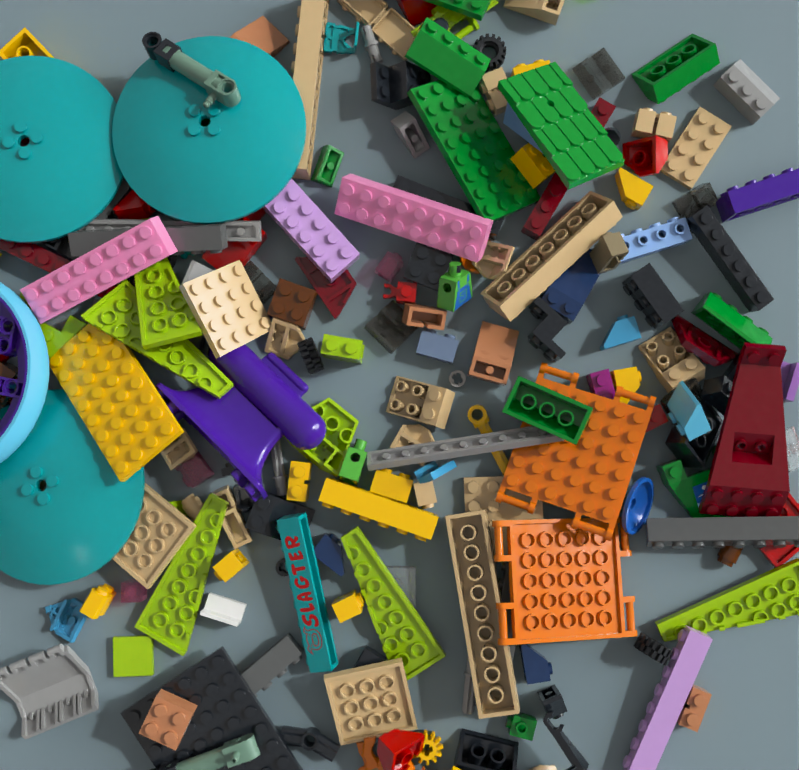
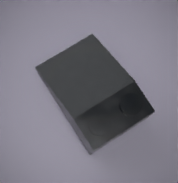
[665,398,723,468]
[245,491,316,540]

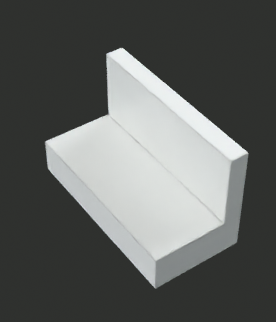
[200,592,247,627]

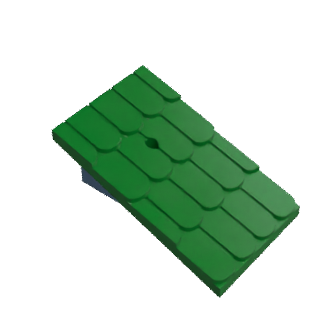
[497,62,625,190]

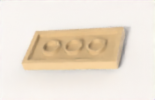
[660,107,732,190]

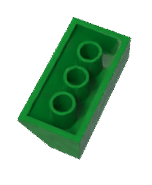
[404,17,491,98]
[631,34,720,104]
[691,292,773,350]
[502,376,593,445]

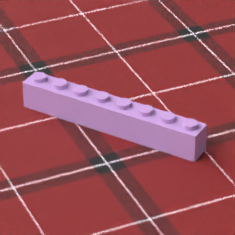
[622,625,713,770]

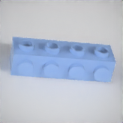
[620,217,693,264]

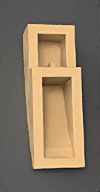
[211,485,252,549]

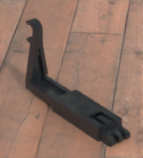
[543,710,589,770]

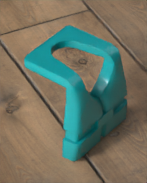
[323,22,359,54]

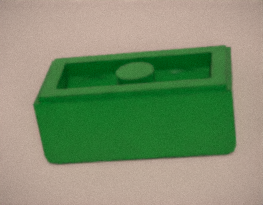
[311,145,344,187]

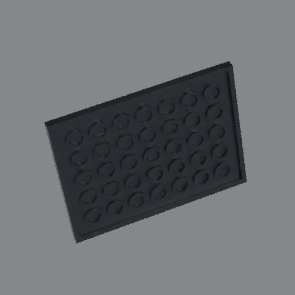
[120,646,303,770]

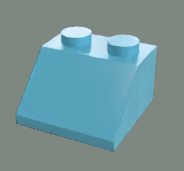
[667,380,711,441]

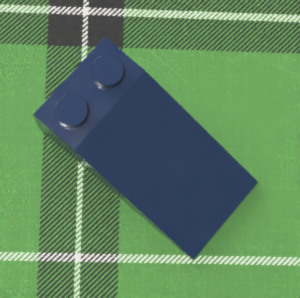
[541,248,601,324]

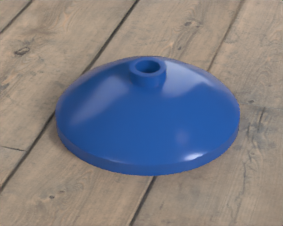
[620,477,654,535]

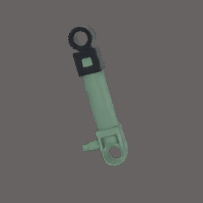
[142,32,241,108]
[150,733,260,770]

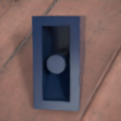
[314,533,345,577]
[519,644,553,685]

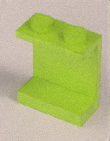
[321,334,365,364]

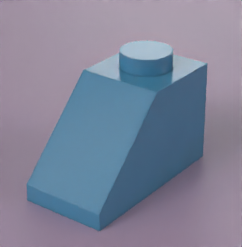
[600,314,642,351]

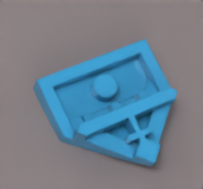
[414,460,457,484]
[45,598,88,643]

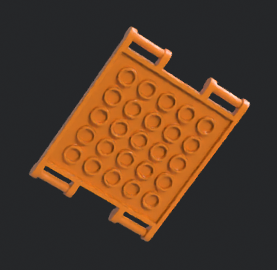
[495,362,657,541]
[492,517,638,645]

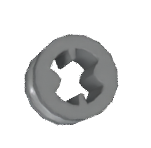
[449,370,466,387]

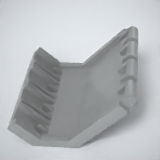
[0,644,99,740]

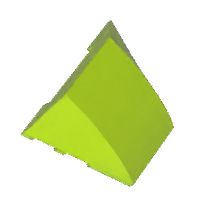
[284,397,359,477]

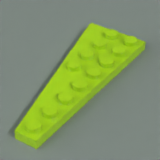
[341,526,446,680]
[655,558,799,642]

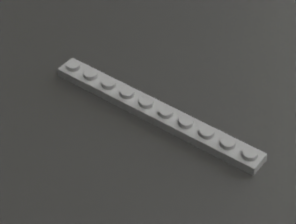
[78,219,262,242]
[367,426,564,471]

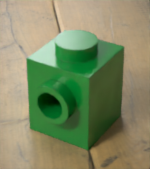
[505,712,537,741]

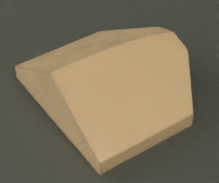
[472,241,515,280]
[264,317,305,360]
[390,424,435,466]
[160,427,198,470]

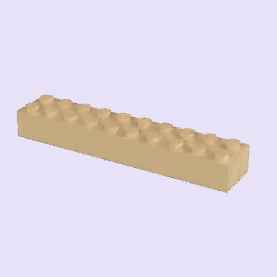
[291,0,329,180]
[445,509,520,719]

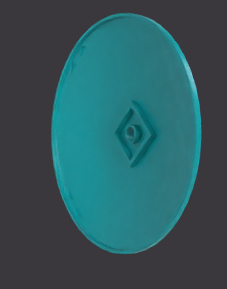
[112,36,306,224]
[0,56,124,243]
[0,389,145,585]

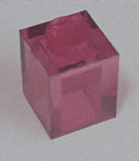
[375,251,404,283]
[121,580,147,603]

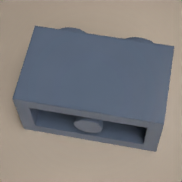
[416,329,459,364]

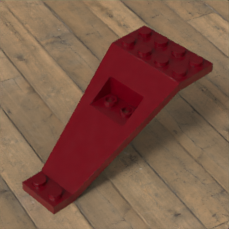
[698,342,790,517]

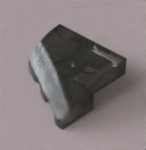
[672,182,718,234]

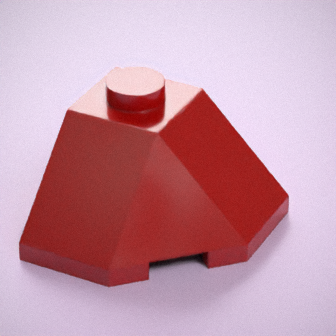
[622,135,668,177]
[377,729,425,770]

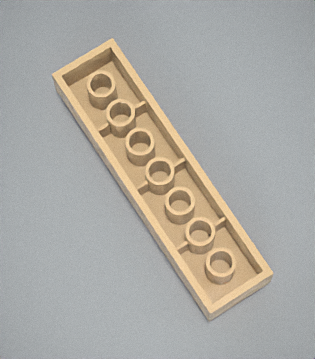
[480,191,623,322]

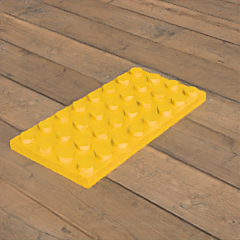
[49,323,184,482]

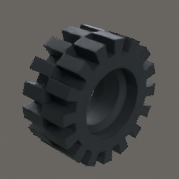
[473,34,506,72]
[297,337,324,375]
[633,632,673,665]

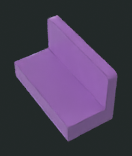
[781,361,799,402]

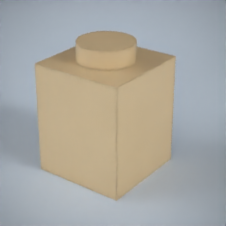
[413,481,437,509]

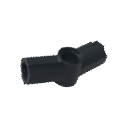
[281,725,341,762]

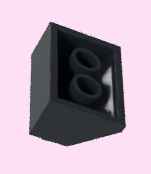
[454,728,519,770]

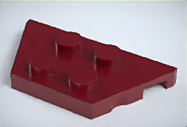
[294,257,357,320]
[671,315,738,367]

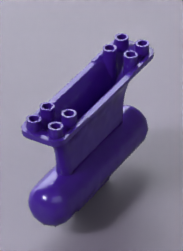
[155,344,327,502]

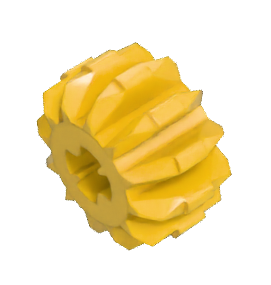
[413,729,443,766]

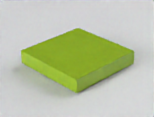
[113,635,154,677]

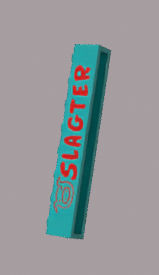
[277,512,339,673]

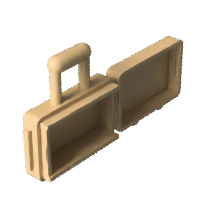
[337,0,415,61]

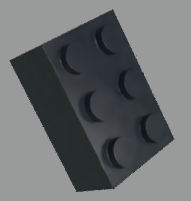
[622,263,684,329]

